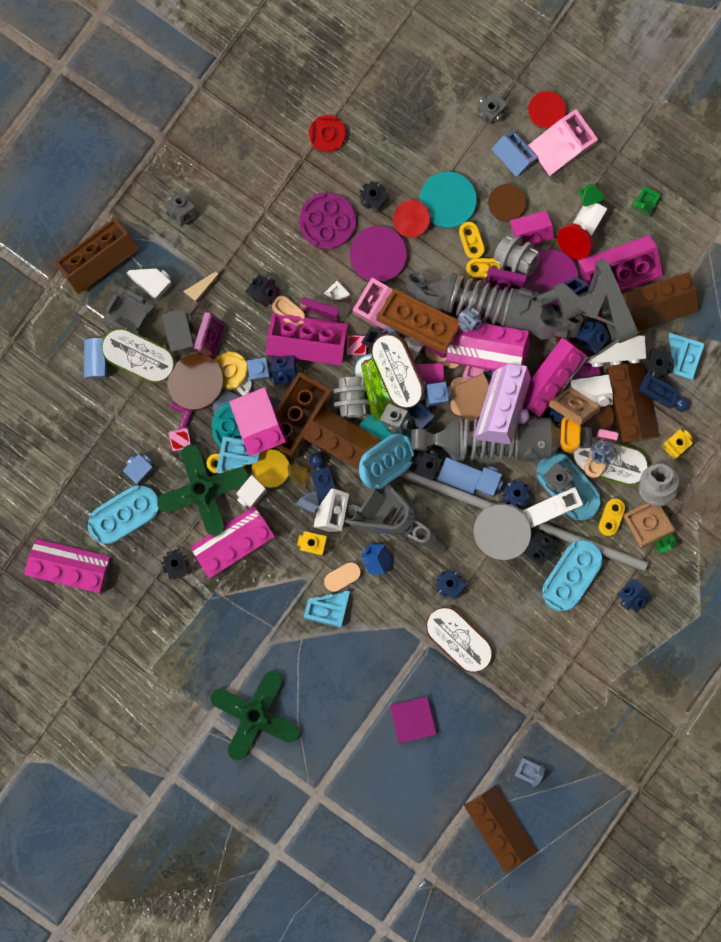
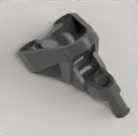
[536,258,638,343]
[344,482,446,554]

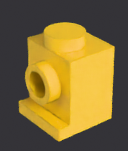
[662,429,693,460]
[297,531,327,556]

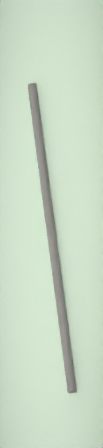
[398,470,648,571]

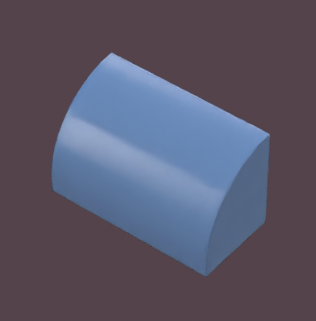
[492,130,538,177]
[84,338,107,379]
[437,457,482,495]

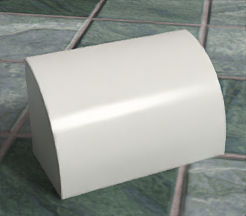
[573,203,607,236]

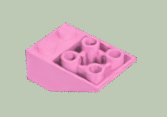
[528,109,598,177]
[353,278,406,336]

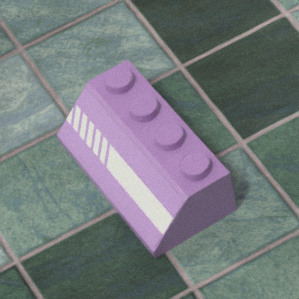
[474,364,531,445]

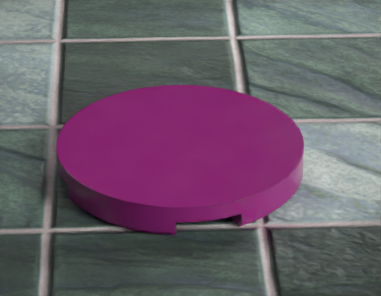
[299,192,356,249]
[350,226,407,283]
[523,249,578,307]

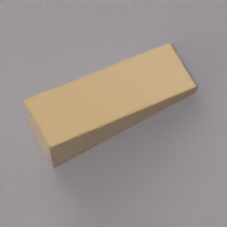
[184,272,219,303]

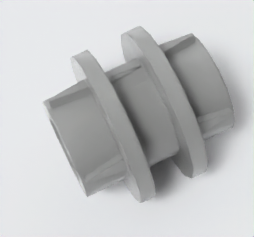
[494,236,540,278]
[333,377,372,418]
[639,463,679,507]

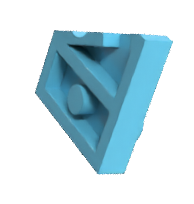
[669,333,705,381]
[216,436,259,473]
[303,591,350,628]

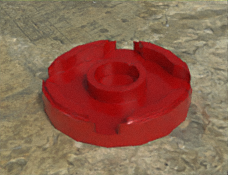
[528,91,566,129]
[309,115,346,153]
[393,200,431,238]
[557,223,593,260]

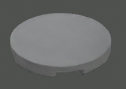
[474,504,531,560]

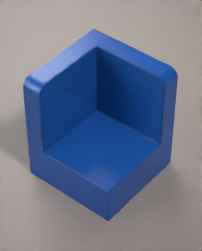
[361,544,393,575]

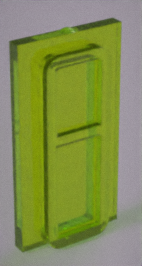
[361,357,386,420]

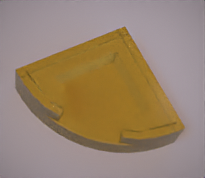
[287,465,308,487]

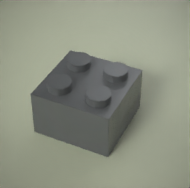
[162,309,196,357]

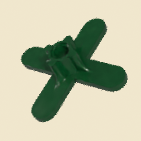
[157,445,249,536]
[210,671,299,760]

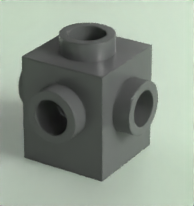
[477,91,507,124]
[166,192,196,227]
[380,404,412,435]
[542,462,573,493]

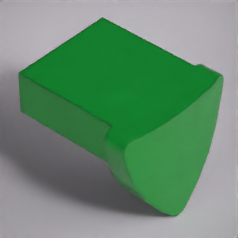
[577,183,605,207]
[631,186,661,217]
[654,534,679,554]

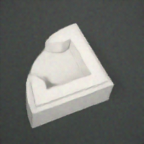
[323,281,350,300]
[236,373,252,396]

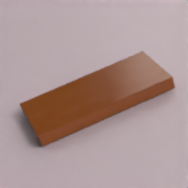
[376,289,460,354]

